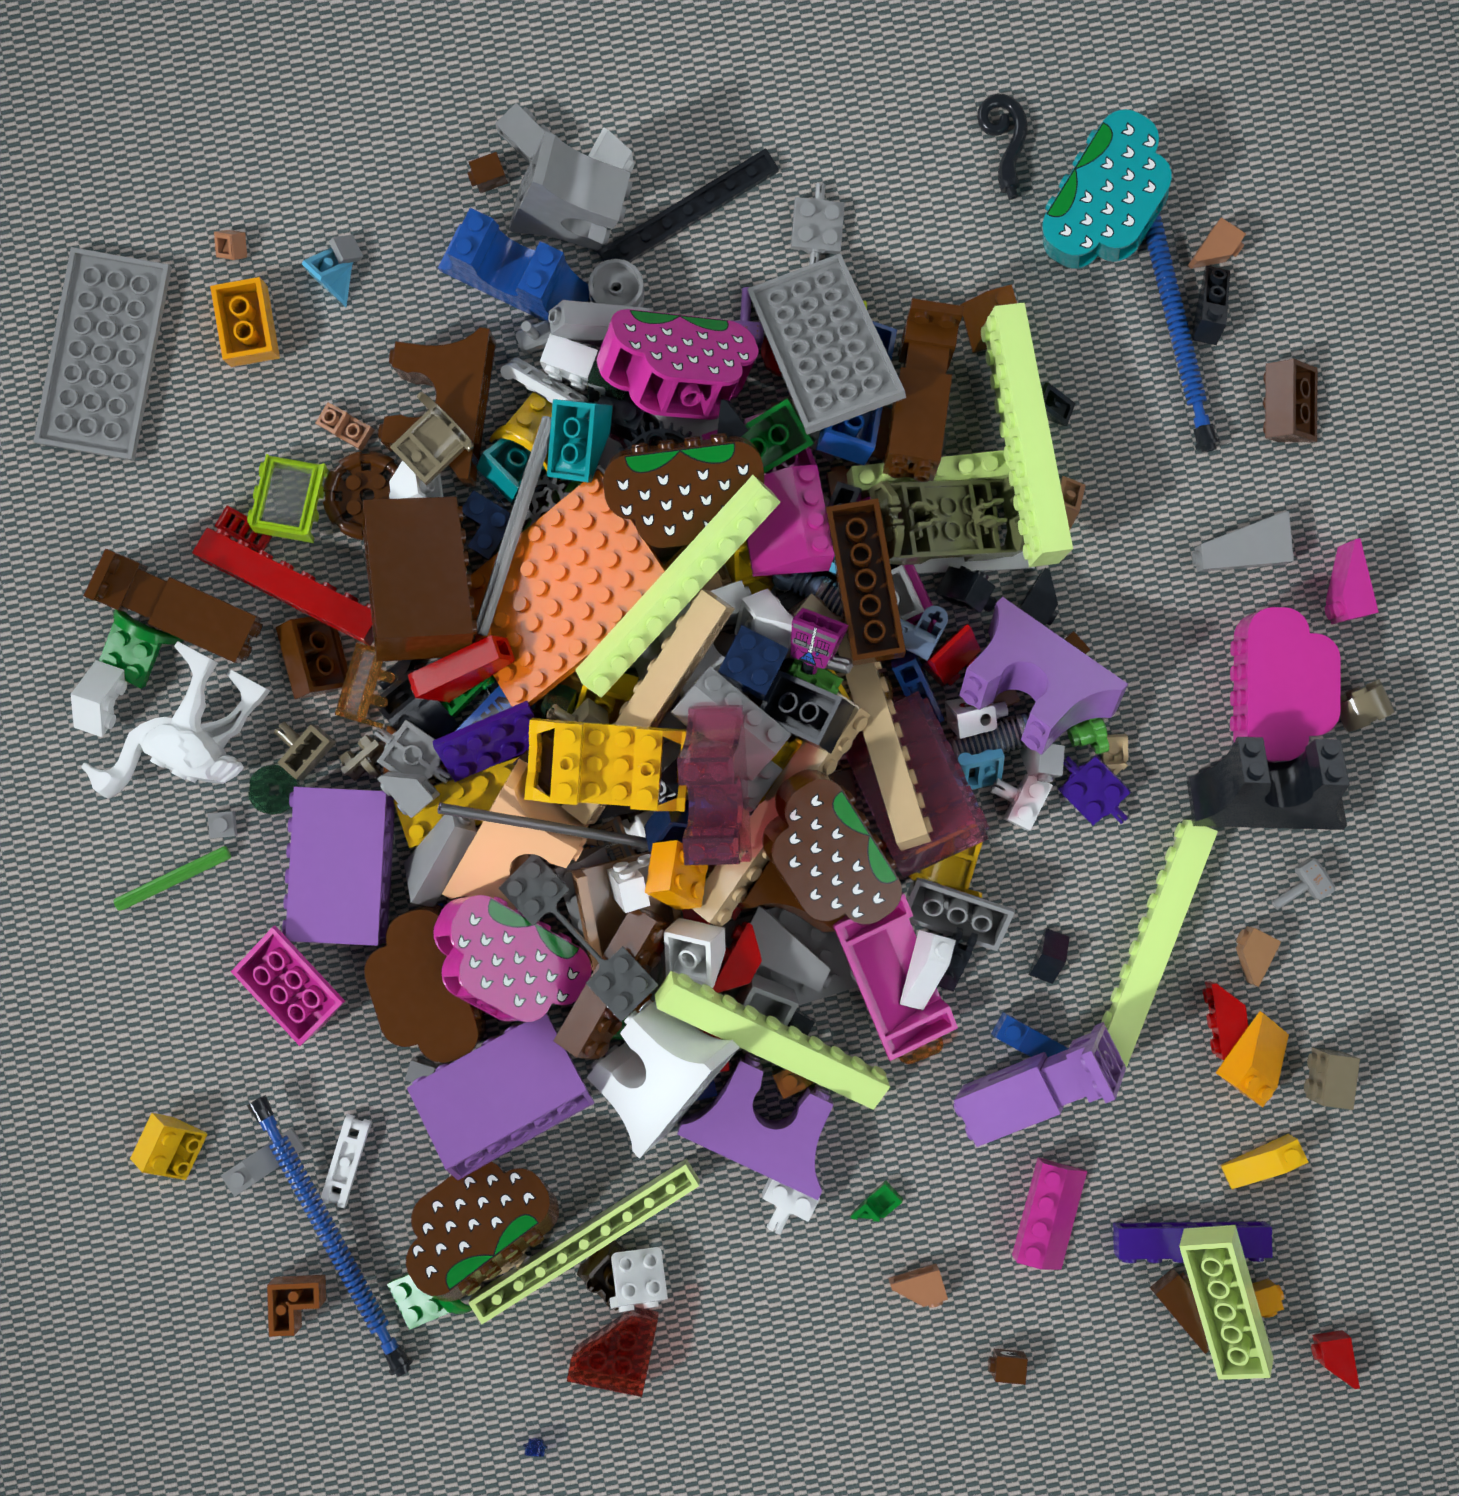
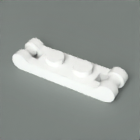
[500,358,588,403]
[320,1114,372,1209]

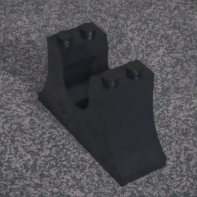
[1187,737,1350,830]

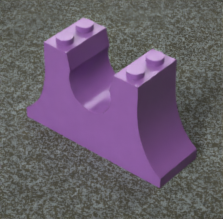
[959,597,1128,755]
[677,1053,834,1200]

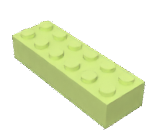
[1179,1225,1274,1380]

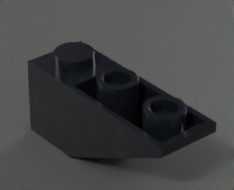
[1192,265,1230,345]

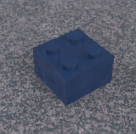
[718,625,789,701]
[644,796,717,852]

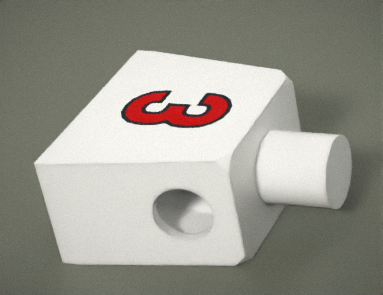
[945,698,1008,739]

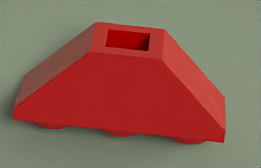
[713,922,762,993]
[1203,981,1249,1060]

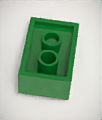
[741,397,815,473]

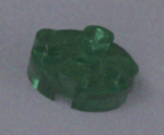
[248,765,300,815]

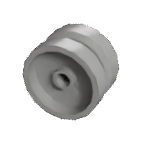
[588,259,645,307]

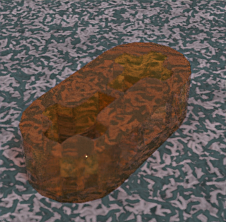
[898,1037,944,1064]

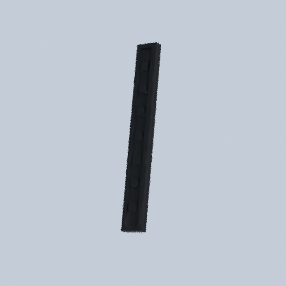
[597,148,779,263]

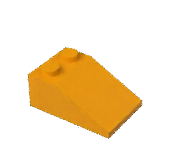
[1216,1011,1289,1107]

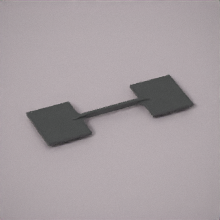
[499,854,659,1022]

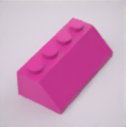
[1012,1157,1087,1270]

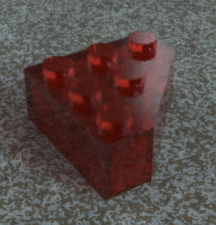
[567,1307,659,1397]

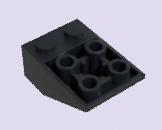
[372,669,461,739]

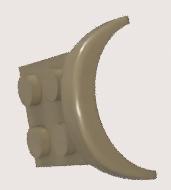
[390,392,474,485]

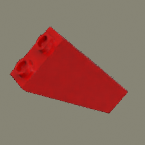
[408,635,515,702]

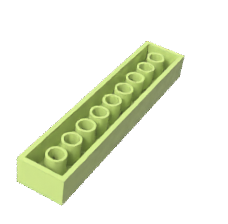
[981,303,1073,567]

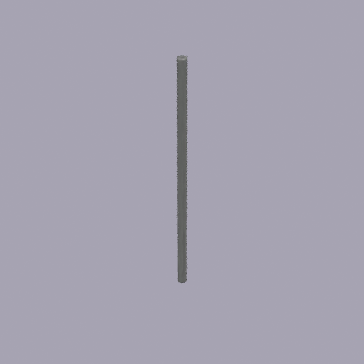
[438,803,706,854]

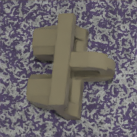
[340,735,385,781]

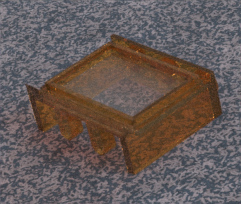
[334,642,395,729]

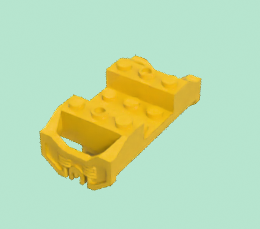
[524,718,691,812]

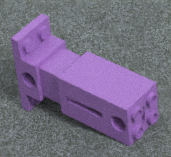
[954,1022,1126,1147]

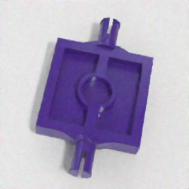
[1058,755,1131,826]

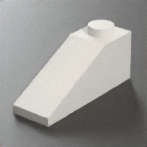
[900,930,956,1010]

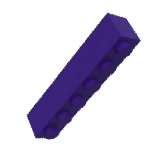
[1113,1221,1273,1263]

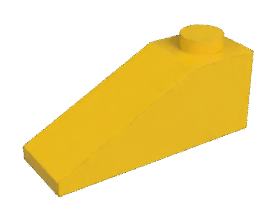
[1220,1134,1309,1189]

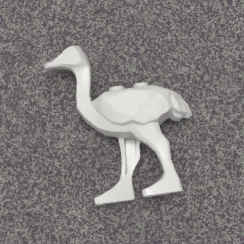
[81,641,270,799]

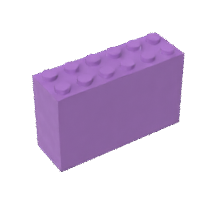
[282,787,395,946]
[407,1013,595,1180]

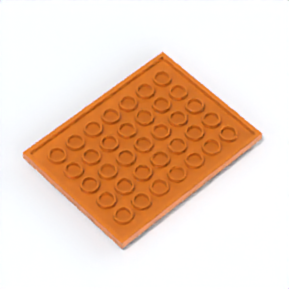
[469,470,666,707]

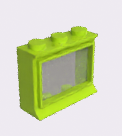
[247,454,329,543]

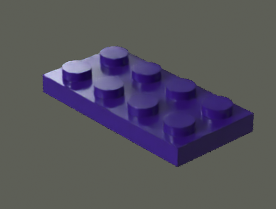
[432,701,545,782]

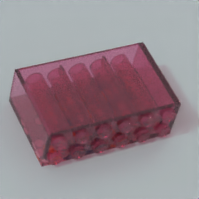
[845,691,990,878]

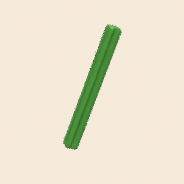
[113,846,231,911]

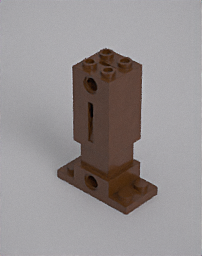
[883,298,964,482]
[83,548,263,663]

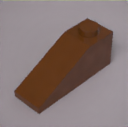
[1149,1268,1209,1354]

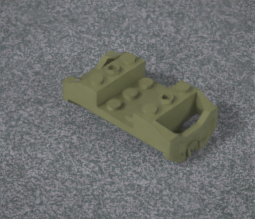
[869,477,1025,565]

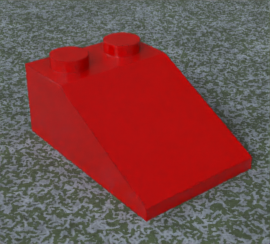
[922,624,981,687]

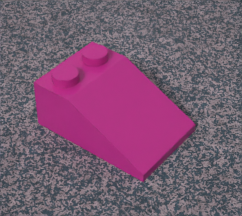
[1325,538,1379,625]

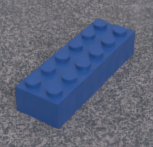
[816,321,897,465]

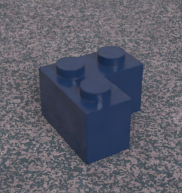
[462,490,511,560]

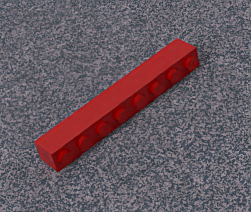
[192,527,374,646]

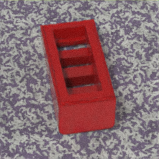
[215,505,273,552]

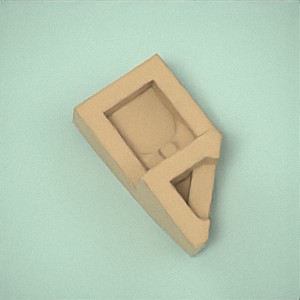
[1101,734,1128,775]

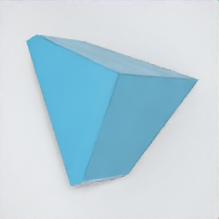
[302,248,354,307]

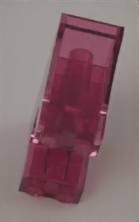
[677,705,752,865]

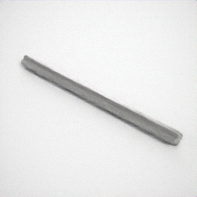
[476,416,551,636]

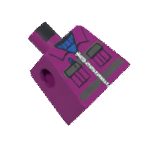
[791,608,849,675]

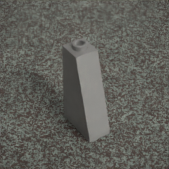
[548,300,653,347]
[1192,511,1294,572]
[404,815,477,907]
[750,906,833,992]

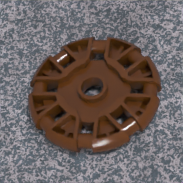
[323,451,398,540]

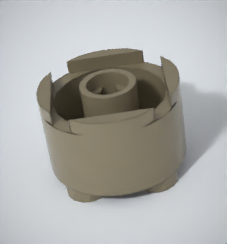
[1339,679,1395,732]

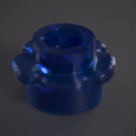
[523,1438,548,1457]

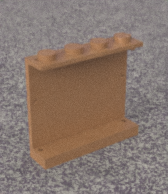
[571,851,681,972]

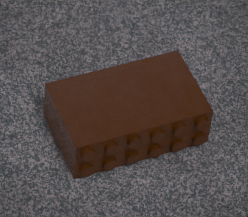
[362,496,477,662]

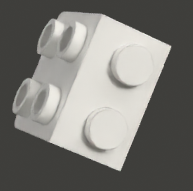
[610,1247,668,1312]

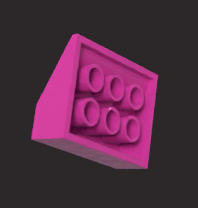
[746,465,835,576]
[231,926,345,1046]

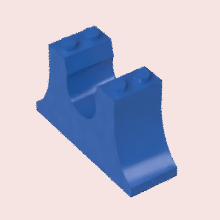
[438,208,590,321]

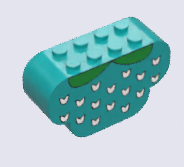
[1042,109,1172,269]

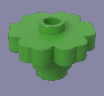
[1067,718,1109,754]

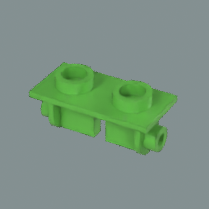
[786,658,843,694]

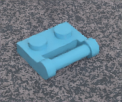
[955,748,1005,792]

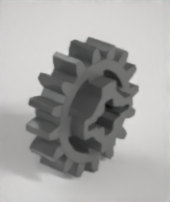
[525,474,571,525]

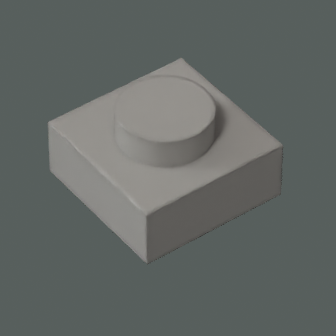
[207,811,238,839]

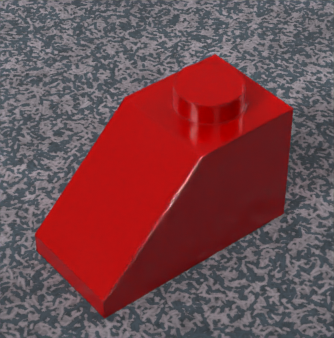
[1311,1330,1360,1389]

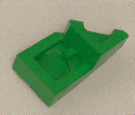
[850,1180,903,1222]

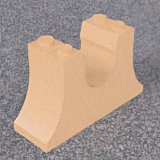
[442,759,589,911]

